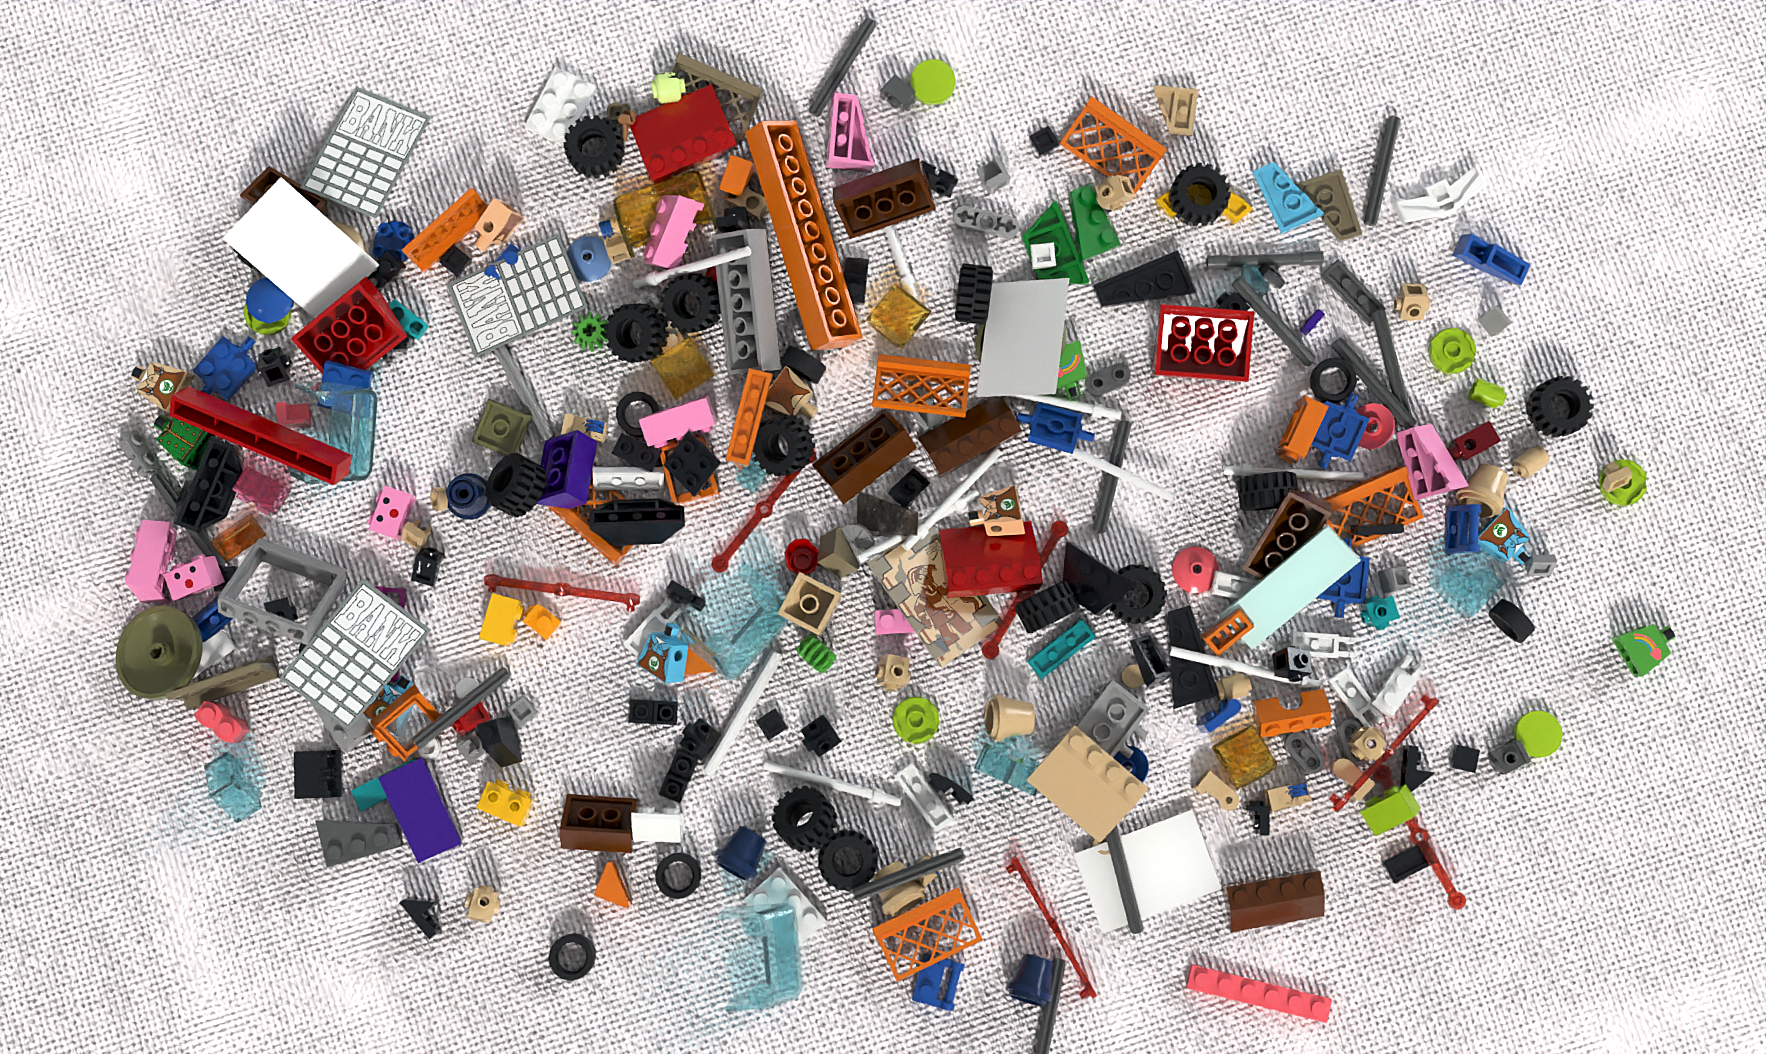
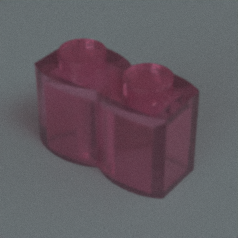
[232,466,291,515]

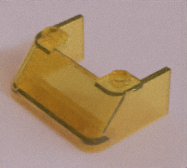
[613,171,717,258]

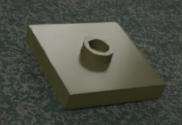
[472,399,532,456]

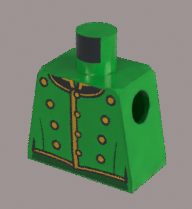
[154,415,214,468]

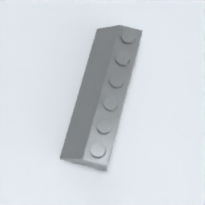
[712,229,781,375]

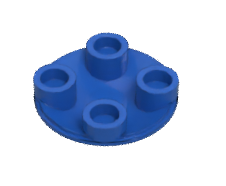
[372,221,415,263]
[246,277,294,324]

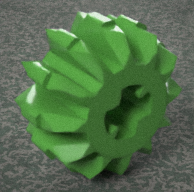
[571,312,609,352]
[796,634,837,673]

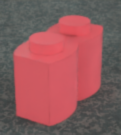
[194,701,250,743]

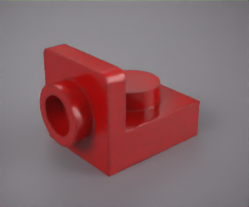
[451,701,491,737]

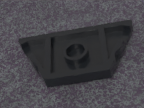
[1063,541,1138,616]

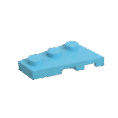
[1252,162,1324,235]

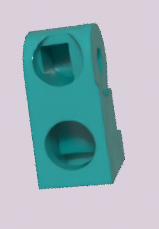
[389,299,429,341]

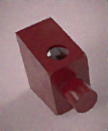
[1447,421,1501,461]

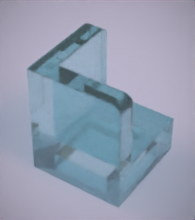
[1241,264,1270,296]
[736,461,768,495]

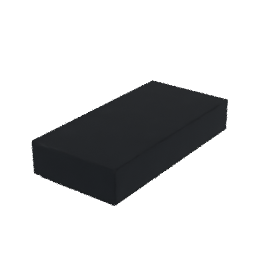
[1351,523,1404,536]
[1381,840,1436,884]

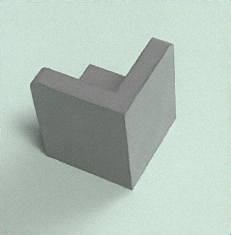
[977,155,1011,195]
[909,398,943,433]

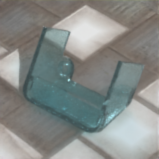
[290,382,378,485]
[679,562,789,681]
[717,903,803,1011]

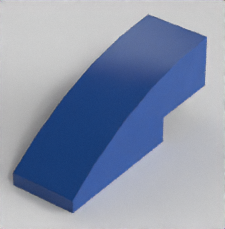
[1452,233,1531,286]

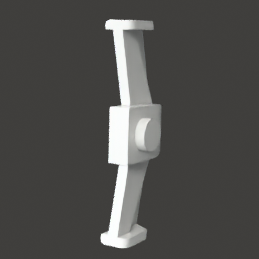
[1393,164,1488,222]

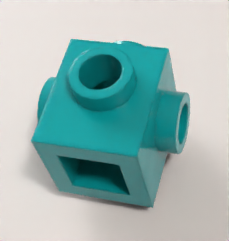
[1360,595,1400,630]

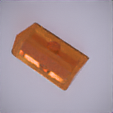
[212,513,266,562]

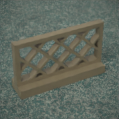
[659,53,765,142]
[166,656,279,709]

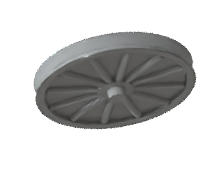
[841,523,875,565]

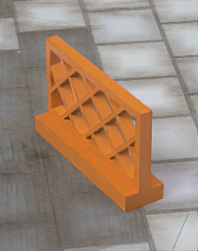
[1060,96,1167,195]
[402,187,488,273]
[872,354,971,417]
[725,368,773,470]
[1323,466,1424,549]
[547,470,634,567]
[872,887,983,982]

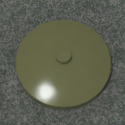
[116,605,202,700]

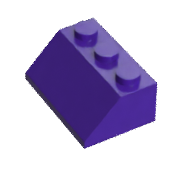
[537,430,597,509]

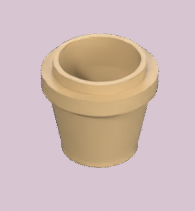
[1456,464,1508,518]
[985,694,1035,742]
[873,861,927,917]

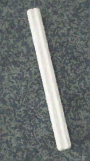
[701,650,783,776]

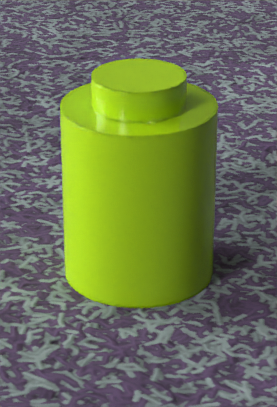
[1468,378,1507,409]

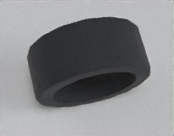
[780,346,826,384]
[1310,358,1357,403]
[616,391,661,437]
[1488,599,1535,643]
[655,852,702,899]
[548,933,596,981]

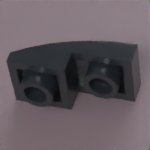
[628,699,678,725]
[658,748,699,803]
[928,772,974,805]

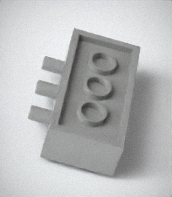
[1075,680,1150,759]

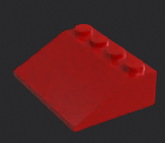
[629,84,739,184]
[291,276,407,374]
[1152,304,1255,383]
[939,521,1043,599]

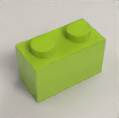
[1360,784,1421,836]

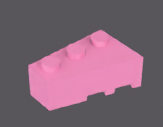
[825,92,875,173]
[643,195,704,270]
[639,394,718,448]
[1396,424,1469,500]
[125,520,177,604]

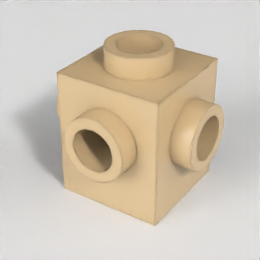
[1095,175,1136,211]
[1394,283,1430,321]
[875,654,911,692]
[1347,727,1387,761]
[464,885,501,924]

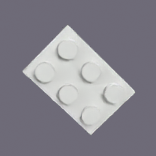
[524,66,597,147]
[744,867,827,953]

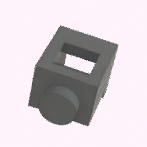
[880,74,916,112]
[1488,740,1532,774]

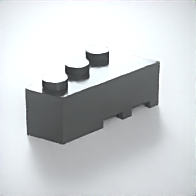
[315,819,403,867]

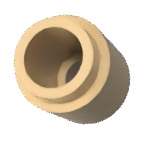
[1513,446,1550,478]
[1215,673,1252,701]

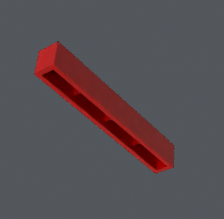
[169,386,352,485]

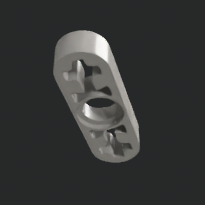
[953,206,1019,239]

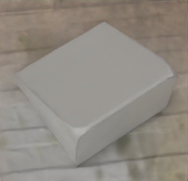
[1478,305,1512,337]
[1378,565,1411,593]

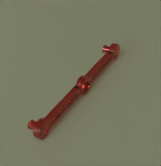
[711,449,816,573]
[982,520,1068,659]
[484,574,640,612]
[1328,693,1440,813]
[1373,765,1466,910]
[1005,856,1097,1000]

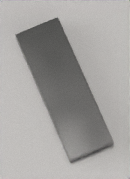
[1320,259,1386,325]

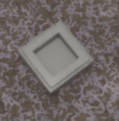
[505,695,539,728]

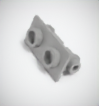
[118,430,162,478]

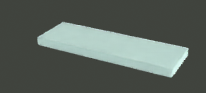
[1220,524,1360,649]

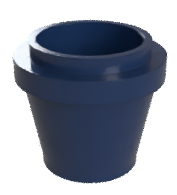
[446,473,491,520]
[713,826,767,881]
[1005,954,1054,1007]

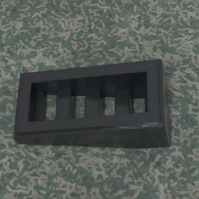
[1130,634,1172,688]

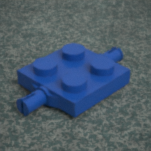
[192,336,256,401]
[1311,393,1370,469]
[1016,402,1095,454]
[1316,538,1370,618]

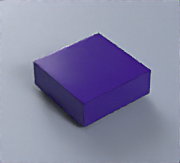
[1300,309,1325,336]

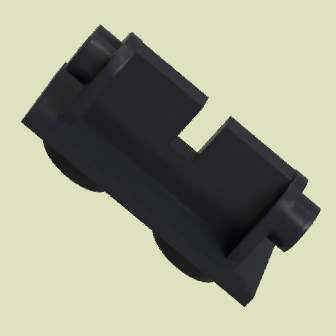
[921,160,959,198]
[611,433,662,472]

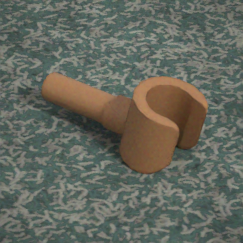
[618,110,636,141]

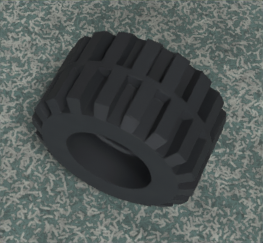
[563,115,625,179]
[1169,163,1231,227]
[955,263,993,325]
[660,273,721,333]
[604,303,669,363]
[1527,376,1594,438]
[753,414,816,477]
[485,453,546,518]
[1237,471,1298,511]
[1109,564,1167,624]
[1014,581,1080,633]
[772,786,838,852]
[818,830,878,892]

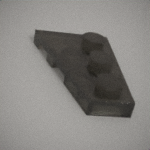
[856,491,918,538]

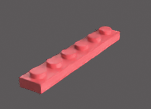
[1186,964,1332,1023]

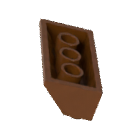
[833,158,936,239]
[917,396,1022,478]
[812,409,917,504]
[1242,490,1332,579]
[1222,869,1325,932]

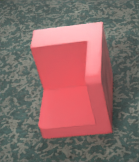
[275,402,312,429]

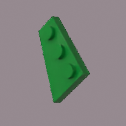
[1068,184,1121,263]

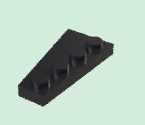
[1092,250,1196,308]
[1166,605,1219,709]

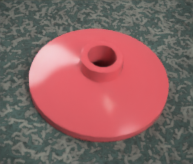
[1356,403,1395,449]
[1172,547,1219,593]

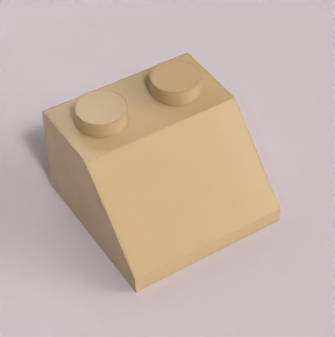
[777,572,843,637]

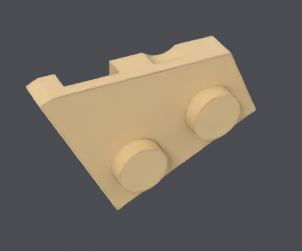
[1154,85,1198,136]

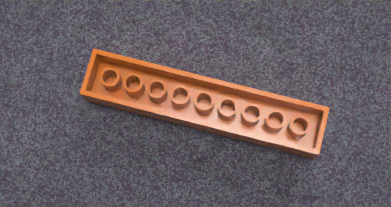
[745,121,863,351]

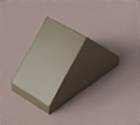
[817,527,859,578]

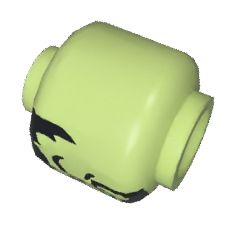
[651,72,685,103]

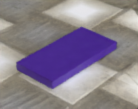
[378,757,462,863]

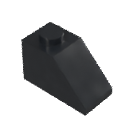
[476,716,523,768]

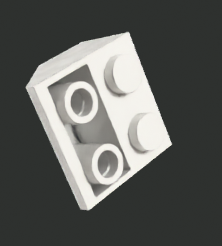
[631,807,684,843]

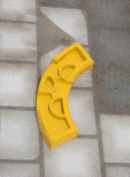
[1155,184,1253,225]

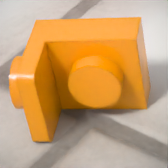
[522,603,562,640]

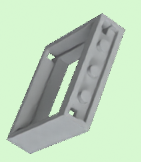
[217,538,346,645]

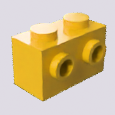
[479,593,525,647]
[476,779,535,827]

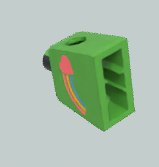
[1056,340,1087,399]
[1611,624,1675,677]

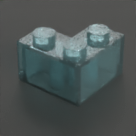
[1430,567,1504,619]
[974,742,1039,796]
[204,751,262,823]

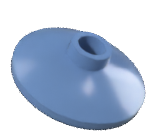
[567,236,612,282]

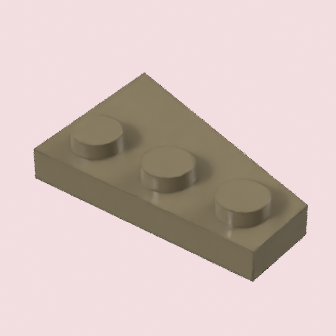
[1296,169,1362,243]

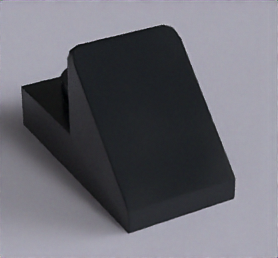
[716,206,751,233]
[844,257,869,305]
[888,467,930,509]
[1400,745,1435,792]
[399,898,441,940]

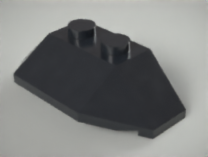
[173,436,244,532]
[589,498,685,546]

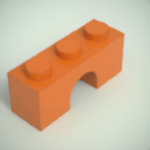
[1253,689,1332,737]

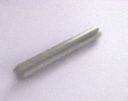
[493,345,555,441]

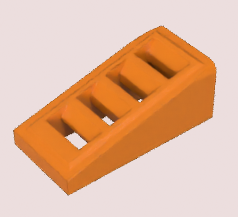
[1201,609,1254,656]

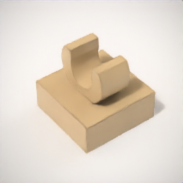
[1602,462,1632,493]
[401,520,431,551]

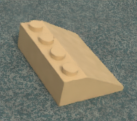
[1026,725,1149,843]

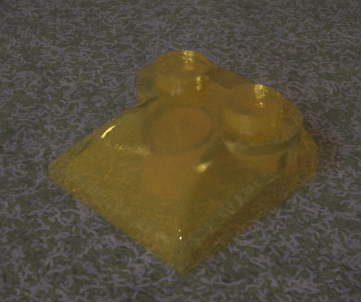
[866,283,932,348]
[650,336,714,400]
[1211,724,1277,788]

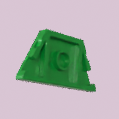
[1021,201,1090,285]

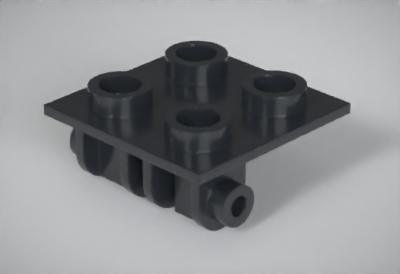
[663,431,721,497]
[294,750,342,799]

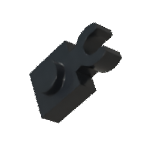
[367,249,407,289]
[667,580,706,612]

